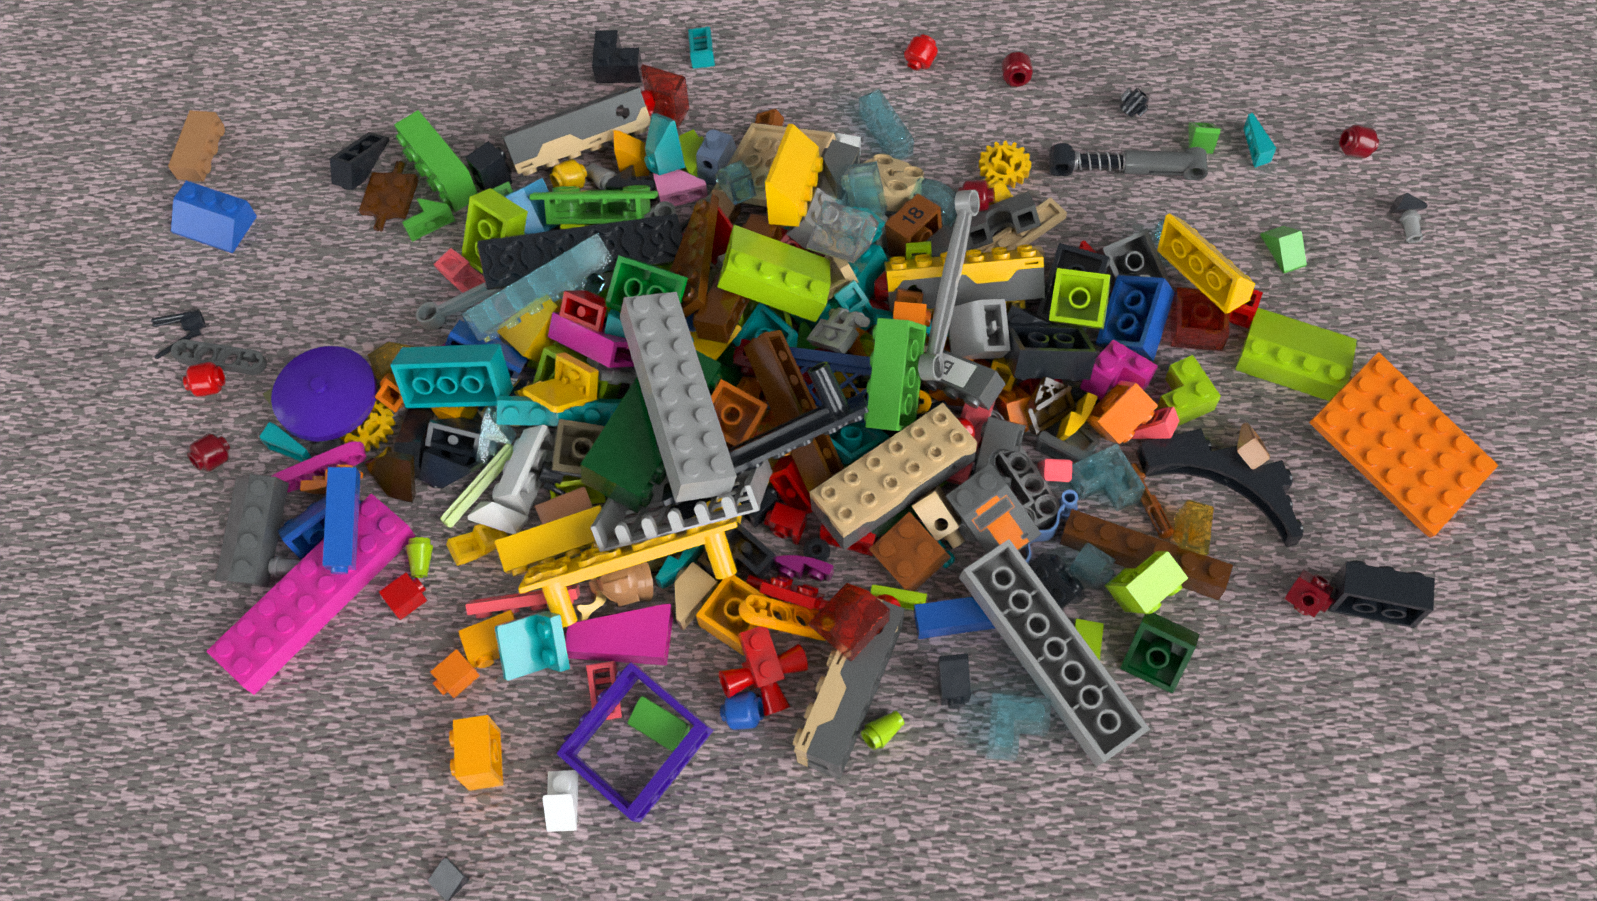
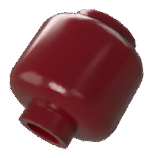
[1001,52,1033,87]
[1339,125,1379,158]
[958,179,995,212]
[187,433,230,472]

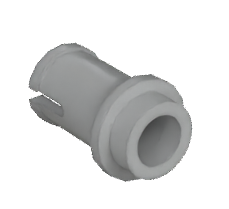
[1400,210,1423,243]
[268,556,302,577]

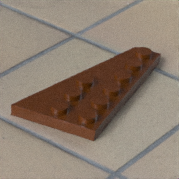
[669,193,719,318]

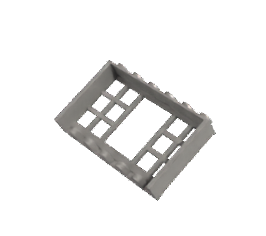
[590,459,773,552]

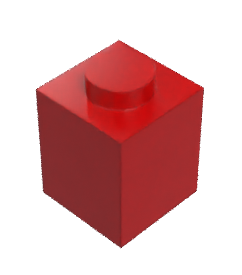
[379,572,428,620]

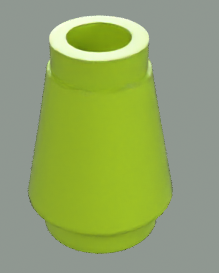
[406,537,433,578]
[861,711,905,750]

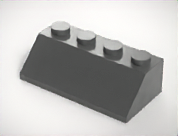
[215,474,289,588]

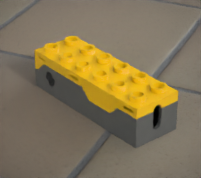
[874,244,1045,312]

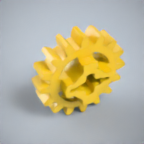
[978,140,1031,188]
[340,399,396,452]

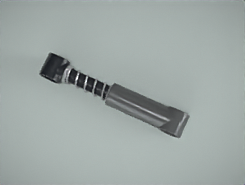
[1049,143,1208,181]

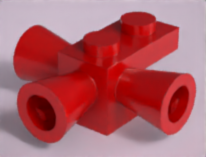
[719,626,808,716]

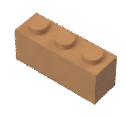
[168,110,225,182]

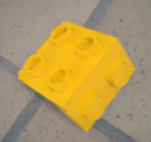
[523,352,599,413]

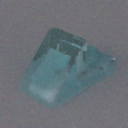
[476,406,516,464]

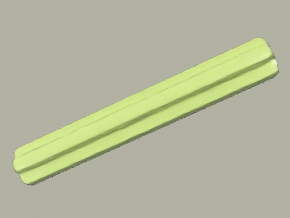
[440,443,513,528]

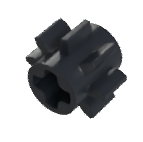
[1120,88,1149,117]

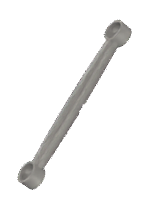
[918,190,980,381]
[416,282,506,331]

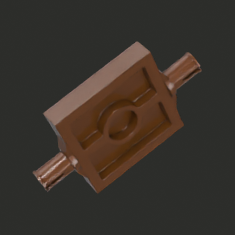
[359,160,419,232]

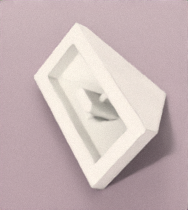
[468,502,528,534]

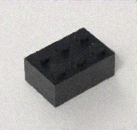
[1037,243,1111,332]
[1003,324,1097,381]
[1328,560,1435,628]

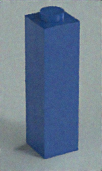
[323,467,361,575]
[914,597,995,639]

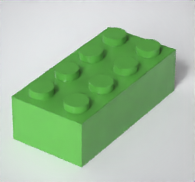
[394,110,478,212]
[864,318,927,431]

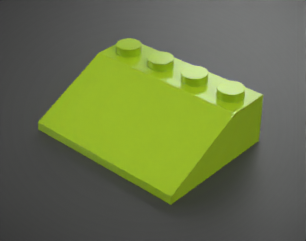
[717,225,831,322]
[1235,308,1357,401]

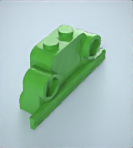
[530,185,658,224]

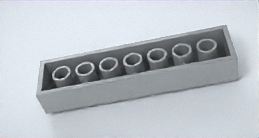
[620,292,737,503]
[959,539,1150,766]

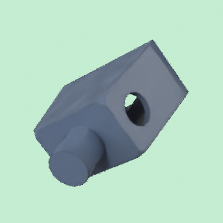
[696,129,737,186]

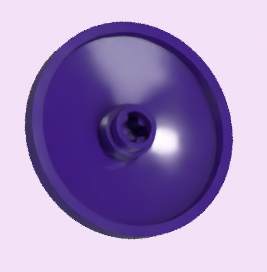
[271,346,378,442]

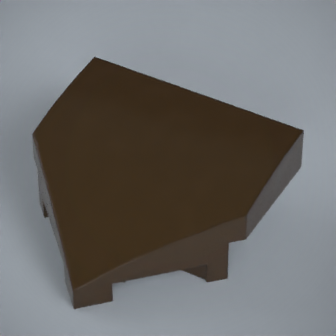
[1024,376,1077,435]
[365,446,416,503]

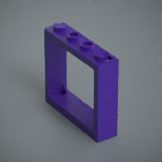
[556,662,714,823]

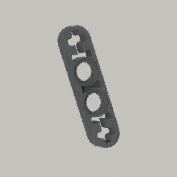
[171,339,267,375]

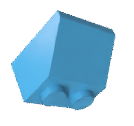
[504,178,560,234]

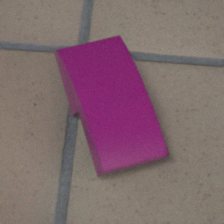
[775,555,834,582]

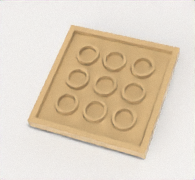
[713,123,836,207]

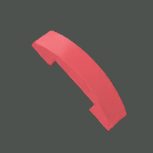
[434,248,525,321]

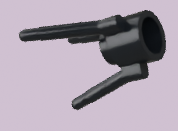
[151,309,206,359]
[538,461,581,496]

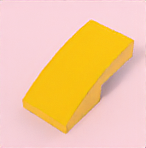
[1056,392,1098,441]
[446,524,508,566]

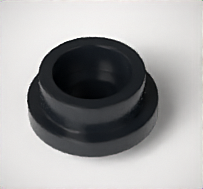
[803,538,831,562]

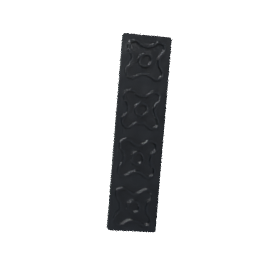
[477,214,683,290]
[655,362,869,506]

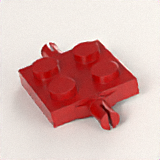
[746,575,839,615]

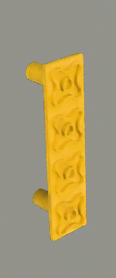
[518,508,738,628]

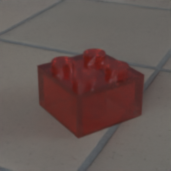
[1170,287,1229,351]

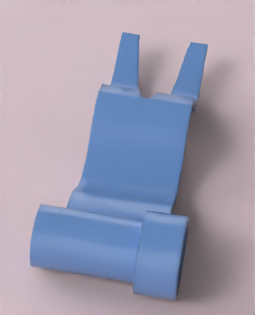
[1025,490,1078,565]

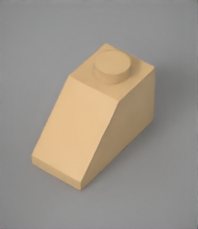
[674,562,718,631]

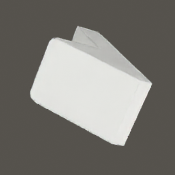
[543,770,578,832]

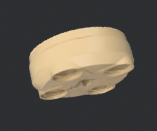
[853,154,924,211]

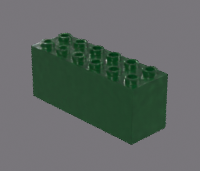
[581,350,723,514]

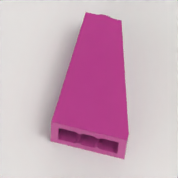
[548,312,634,368]
[564,604,674,665]

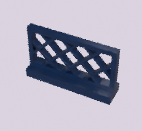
[766,347,872,424]

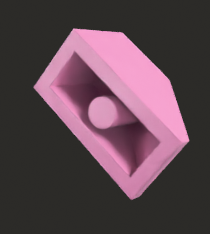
[653,169,708,206]

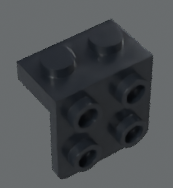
[1029,553,1086,610]

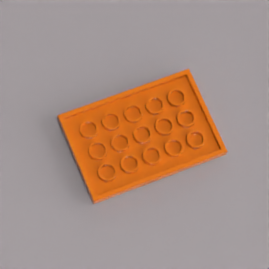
[1309,352,1499,538]

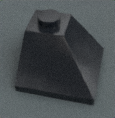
[419,447,496,488]

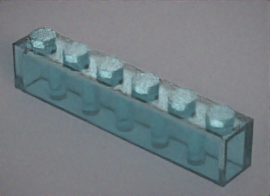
[460,233,614,343]

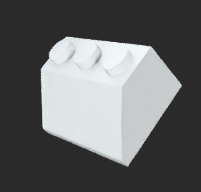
[492,425,554,516]

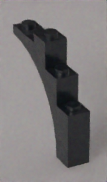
[1136,428,1304,547]

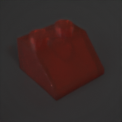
[641,64,689,129]
[808,583,890,661]

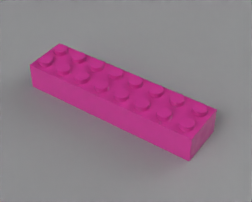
[206,493,416,695]

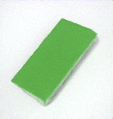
[627,696,690,752]

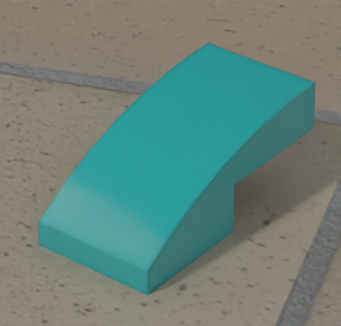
[833,279,874,331]
[655,545,704,589]

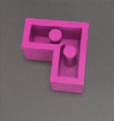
[1080,340,1158,400]

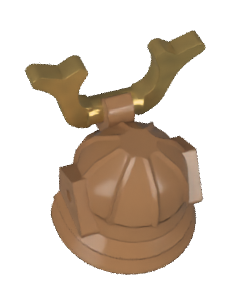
[575,562,653,621]

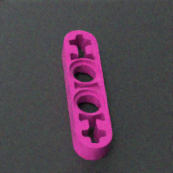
[271,441,367,493]

